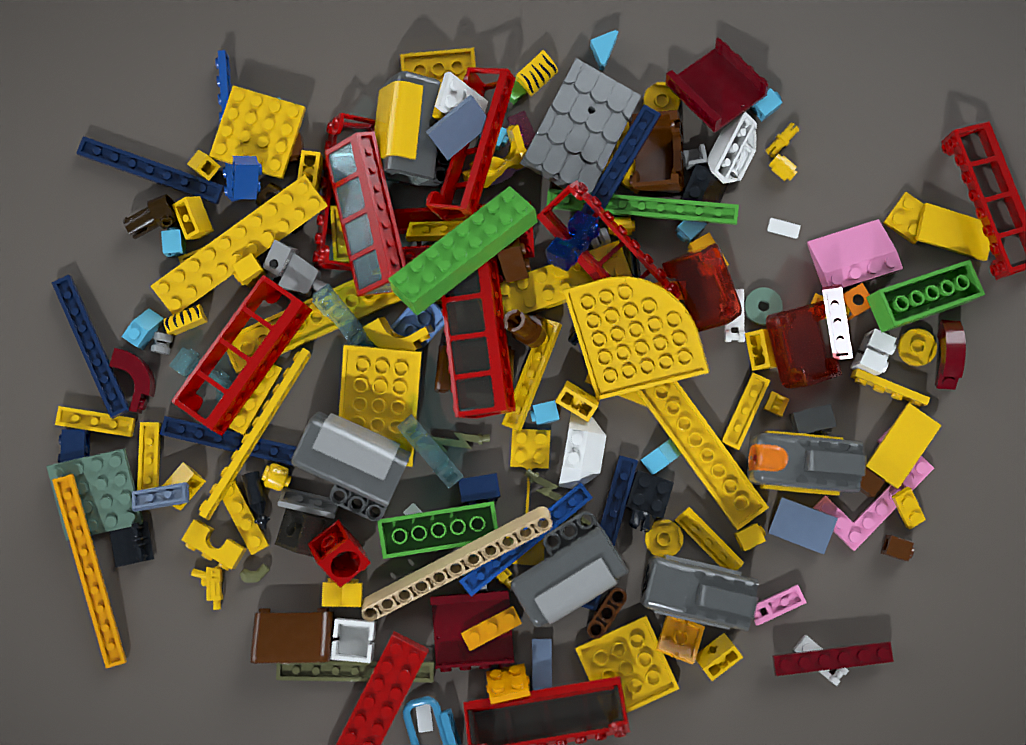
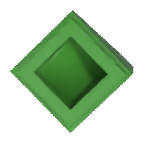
[510,80,527,105]

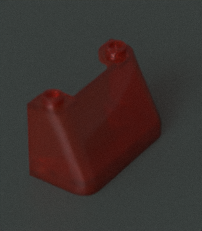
[662,243,742,332]
[766,301,842,389]

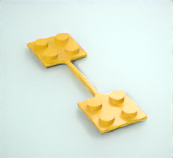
[506,429,551,565]

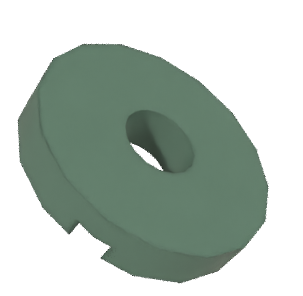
[744,287,783,325]

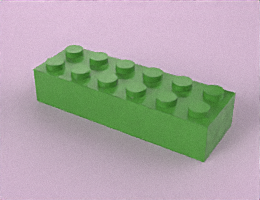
[866,260,985,333]
[377,501,498,559]

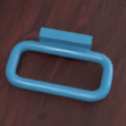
[403,696,462,745]

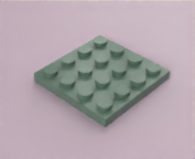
[46,448,144,541]

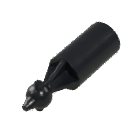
[241,471,270,530]

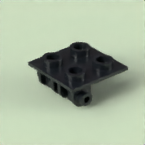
[109,521,154,567]

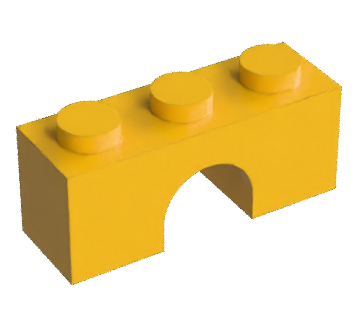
[181,519,247,571]

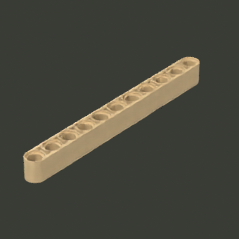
[362,507,552,621]

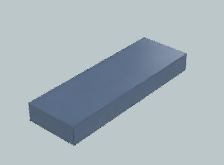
[132,482,190,512]
[532,638,552,691]

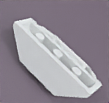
[707,112,757,184]
[559,412,606,489]

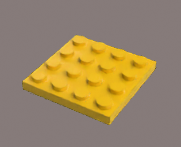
[209,85,306,179]
[575,615,679,722]

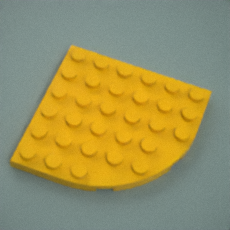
[563,276,710,400]

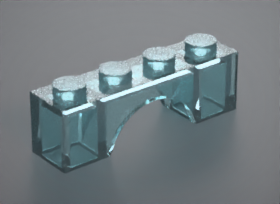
[312,283,376,347]
[169,347,233,402]
[397,414,464,488]

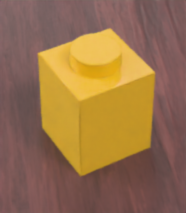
[187,150,221,181]
[733,523,766,551]

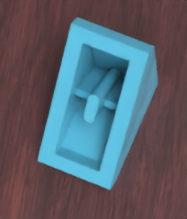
[590,30,619,71]
[641,439,681,475]

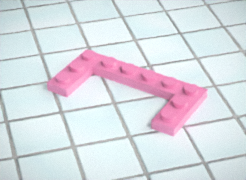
[813,428,934,551]

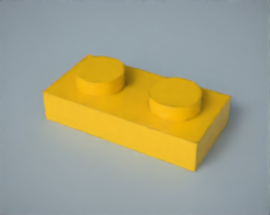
[891,486,926,530]

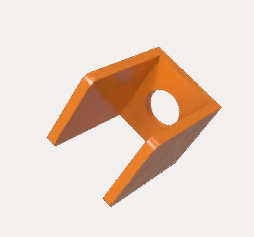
[844,283,870,321]

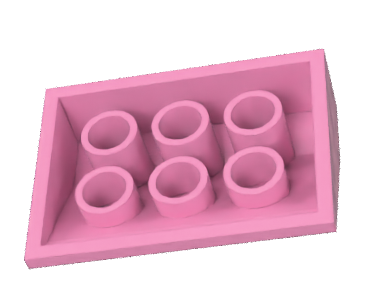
[807,219,903,290]

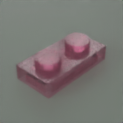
[507,111,535,149]

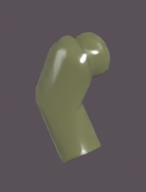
[240,563,270,583]

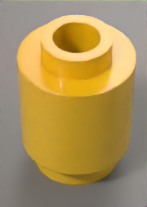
[769,154,797,181]
[607,217,635,236]

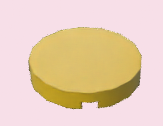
[643,82,680,112]
[897,328,937,367]
[645,519,683,558]

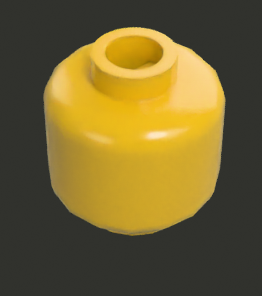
[261,463,292,491]

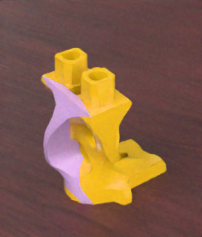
[462,125,527,188]

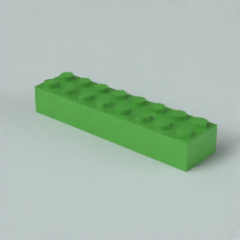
[388,186,538,316]

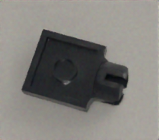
[625,470,674,532]

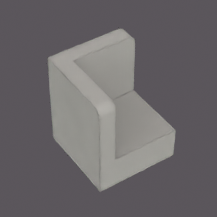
[683,144,708,171]

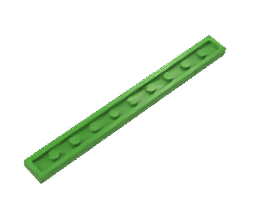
[546,189,739,225]

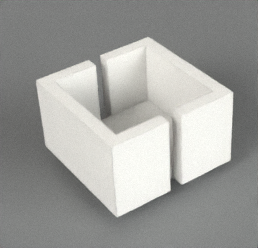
[850,329,897,376]
[331,618,377,663]

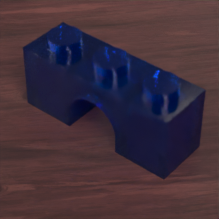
[545,210,600,271]

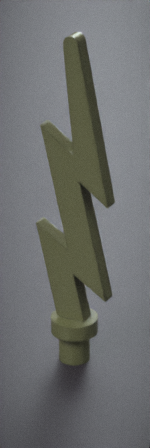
[415,432,490,452]
[525,469,591,526]

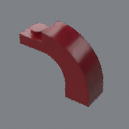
[935,320,966,390]
[109,348,155,414]

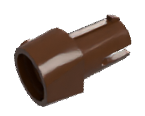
[504,309,547,348]

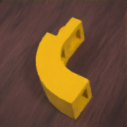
[363,316,435,351]

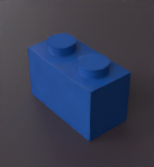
[231,156,262,199]

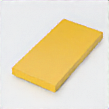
[400,48,476,82]
[915,203,990,261]
[865,403,942,489]

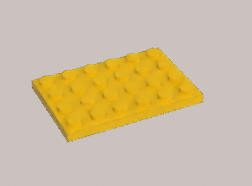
[339,345,422,467]

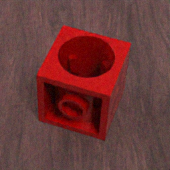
[308,519,371,588]

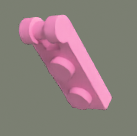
[754,585,807,626]

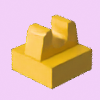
[763,391,790,417]

